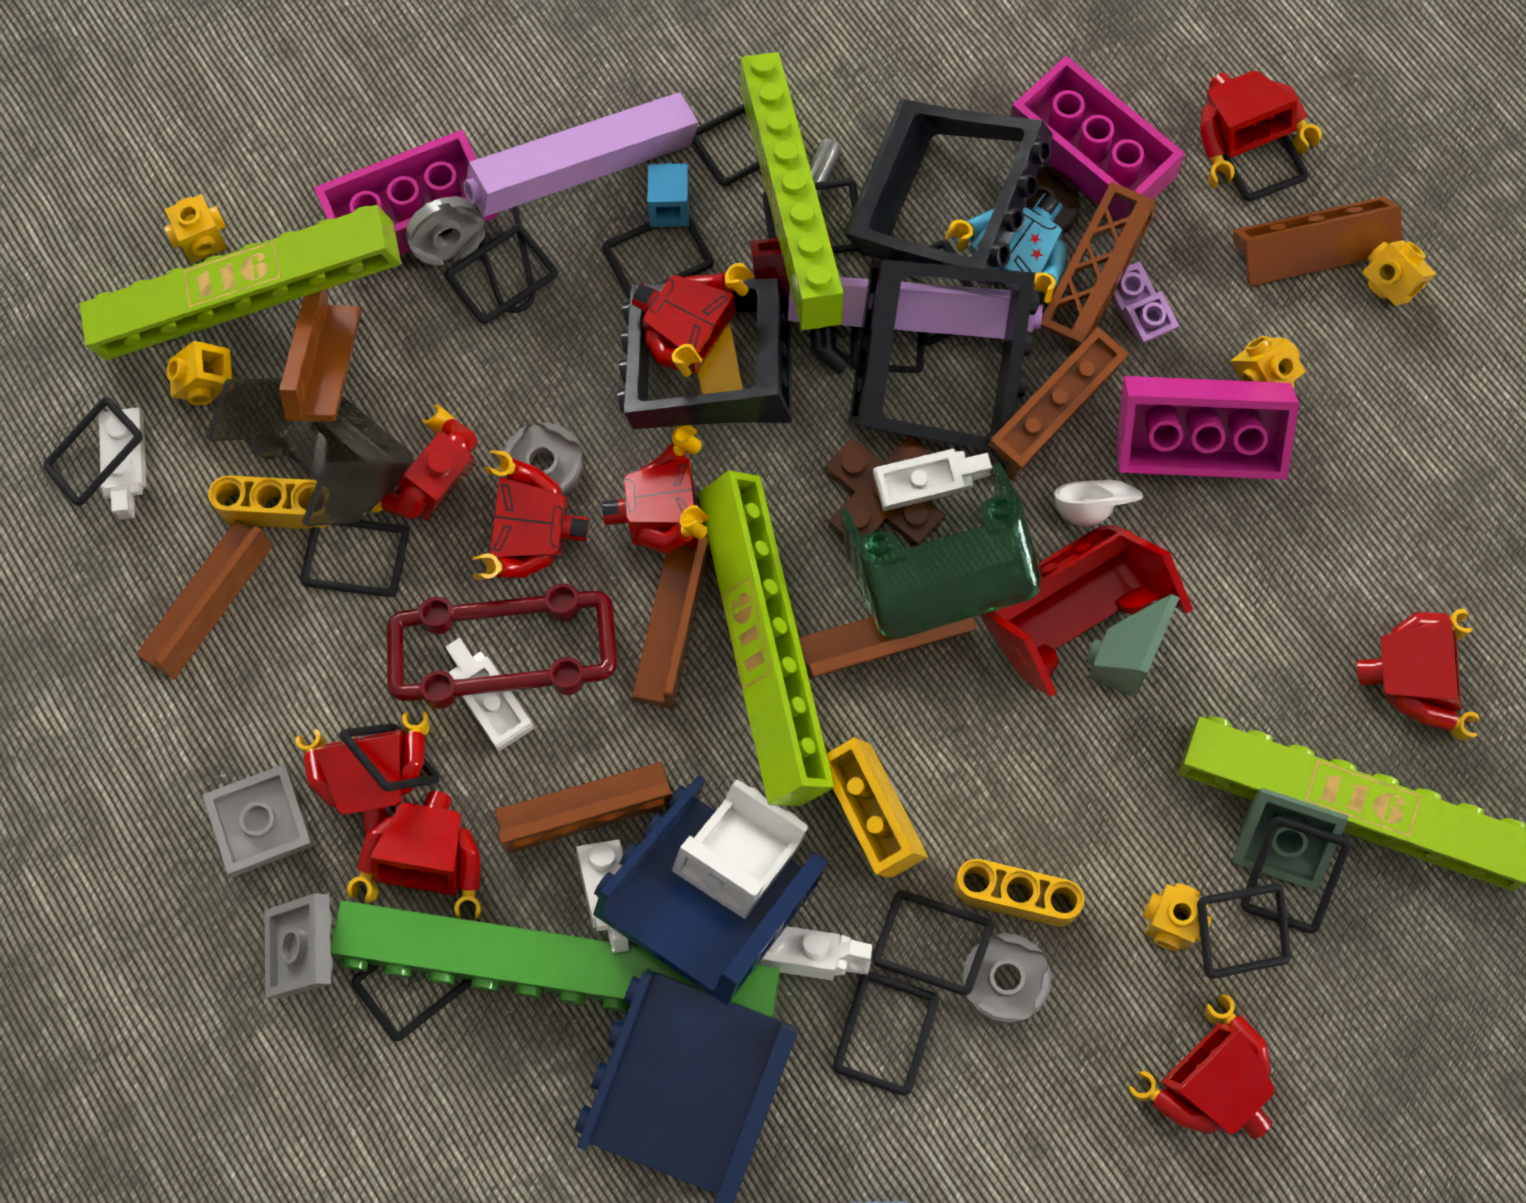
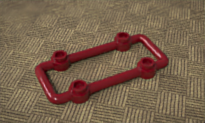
[386,583,618,709]

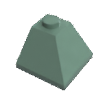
[1085,594,1179,698]

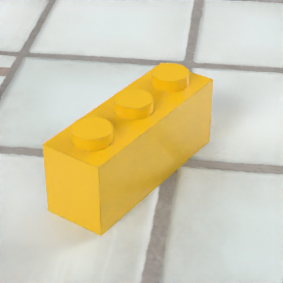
[826,737,928,878]

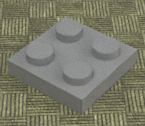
[202,764,314,878]
[264,893,333,999]

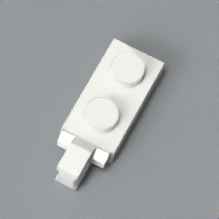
[99,407,146,520]
[873,448,992,511]
[446,638,535,752]
[576,839,630,953]
[758,926,872,981]

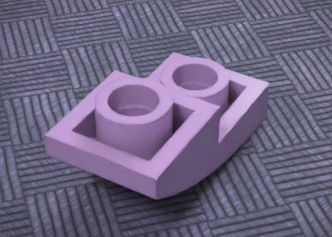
[1111,261,1179,344]

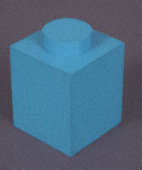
[647,163,689,227]

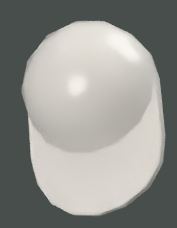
[1054,479,1143,527]

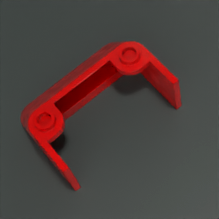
[976,525,1193,697]

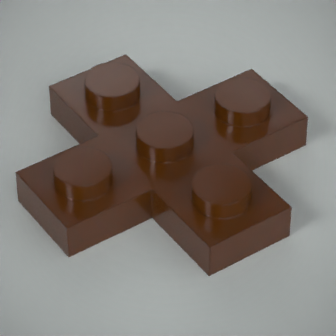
[825,435,946,552]

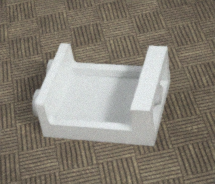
[672,780,808,919]

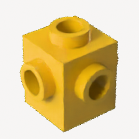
[164,194,228,264]
[1362,240,1437,306]
[1231,335,1306,387]
[167,341,233,405]
[1143,883,1212,952]

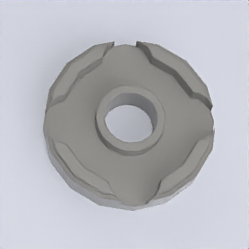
[405,196,485,266]
[503,422,584,496]
[962,933,1052,1024]

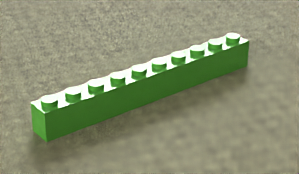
[330,900,780,1017]

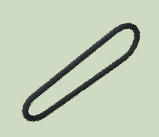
[478,206,535,313]

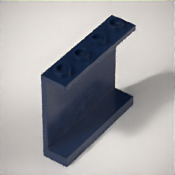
[593,776,829,1006]
[574,968,799,1203]

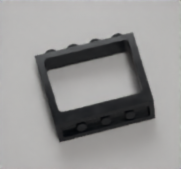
[843,99,1053,285]
[848,260,1040,452]
[617,278,792,429]

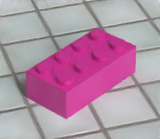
[1010,55,1185,221]
[314,129,498,256]
[1115,376,1299,480]

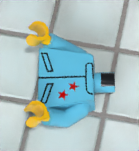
[944,193,1067,303]

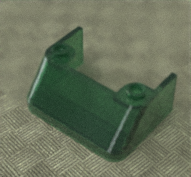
[840,463,1041,639]

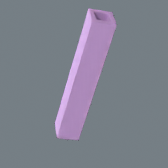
[463,92,699,217]
[788,277,1043,339]

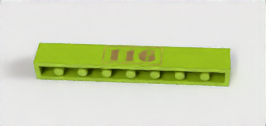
[740,52,844,331]
[79,205,401,361]
[698,470,835,806]
[1177,716,1526,892]

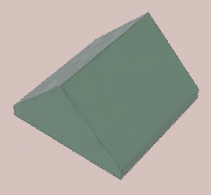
[1233,787,1348,891]

